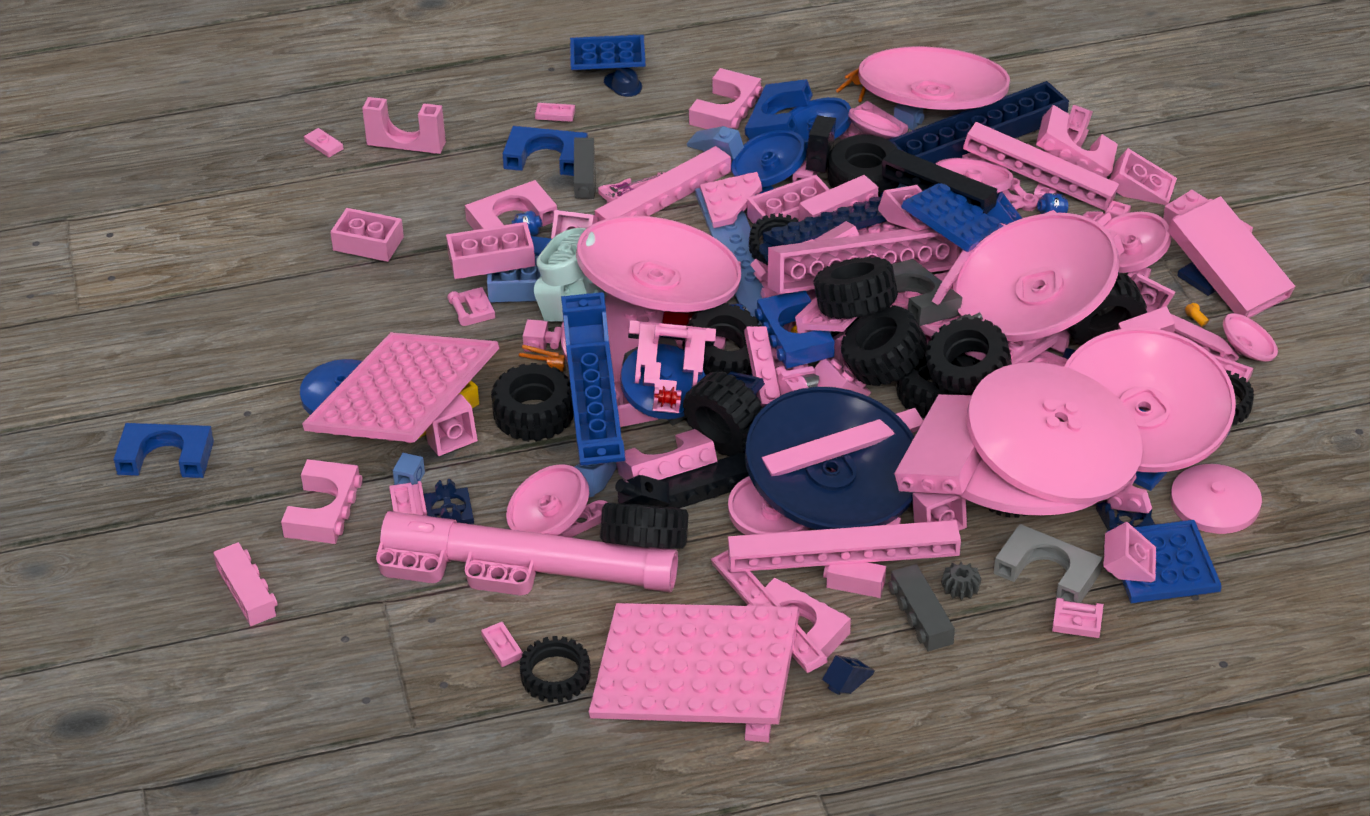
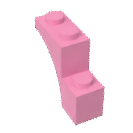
[1107,474,1152,513]

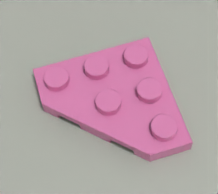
[700,172,762,228]

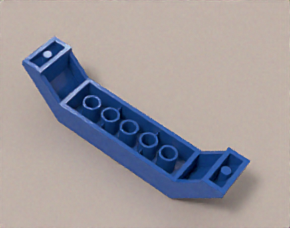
[561,292,625,466]

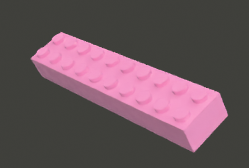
[768,228,960,294]

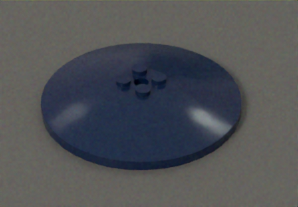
[745,387,915,530]

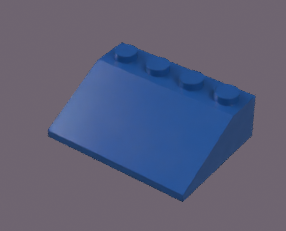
[570,35,646,70]

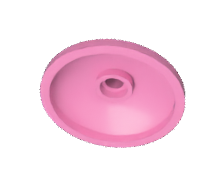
[848,108,903,140]
[1223,313,1278,362]

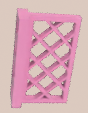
[795,298,857,333]

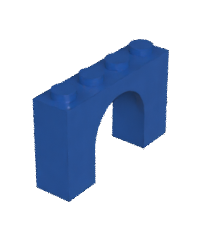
[745,79,813,140]
[503,126,588,176]
[755,291,835,369]
[114,423,214,478]

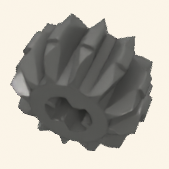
[942,562,981,600]

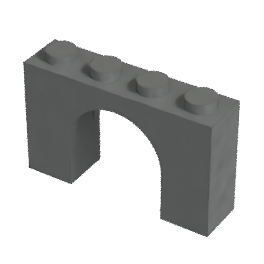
[892,259,962,326]

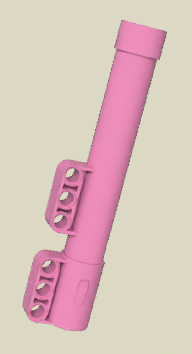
[376,511,678,595]

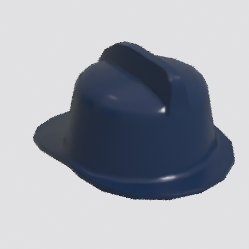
[604,68,642,97]

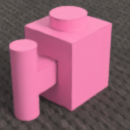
[523,319,563,352]

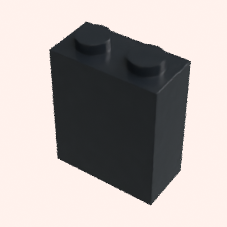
[806,115,836,173]

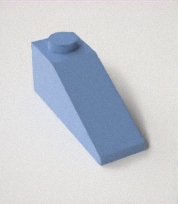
[687,126,744,160]
[574,462,617,497]

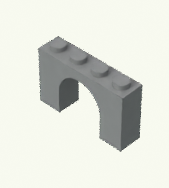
[994,524,1103,603]

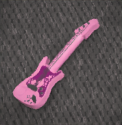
[598,172,666,203]

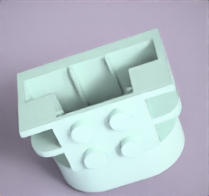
[534,228,608,322]

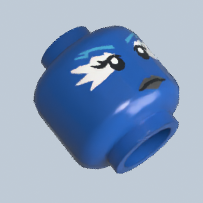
[1037,193,1068,214]
[512,211,543,236]

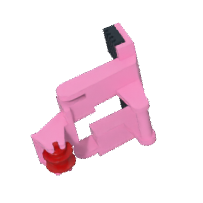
[628,320,716,413]

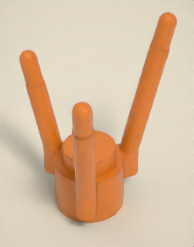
[836,66,866,102]
[519,345,565,371]

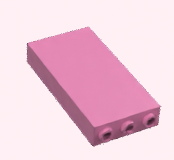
[1168,196,1295,318]
[895,394,982,494]

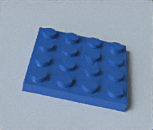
[901,183,1003,252]
[1106,520,1222,603]

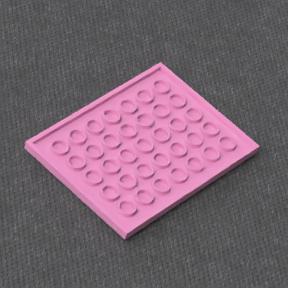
[302,332,499,443]
[589,603,800,724]

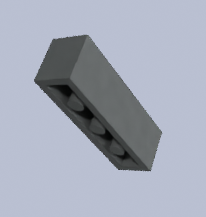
[888,564,955,651]

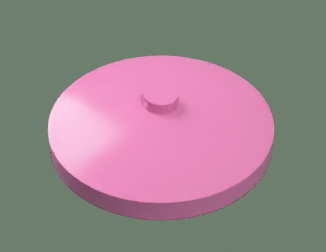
[936,158,1013,192]
[1103,212,1171,273]
[506,464,589,536]
[1170,464,1262,534]
[728,476,810,535]

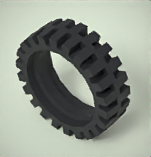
[749,213,798,265]
[1226,370,1254,425]
[520,636,590,703]

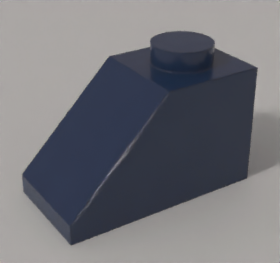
[822,655,875,695]

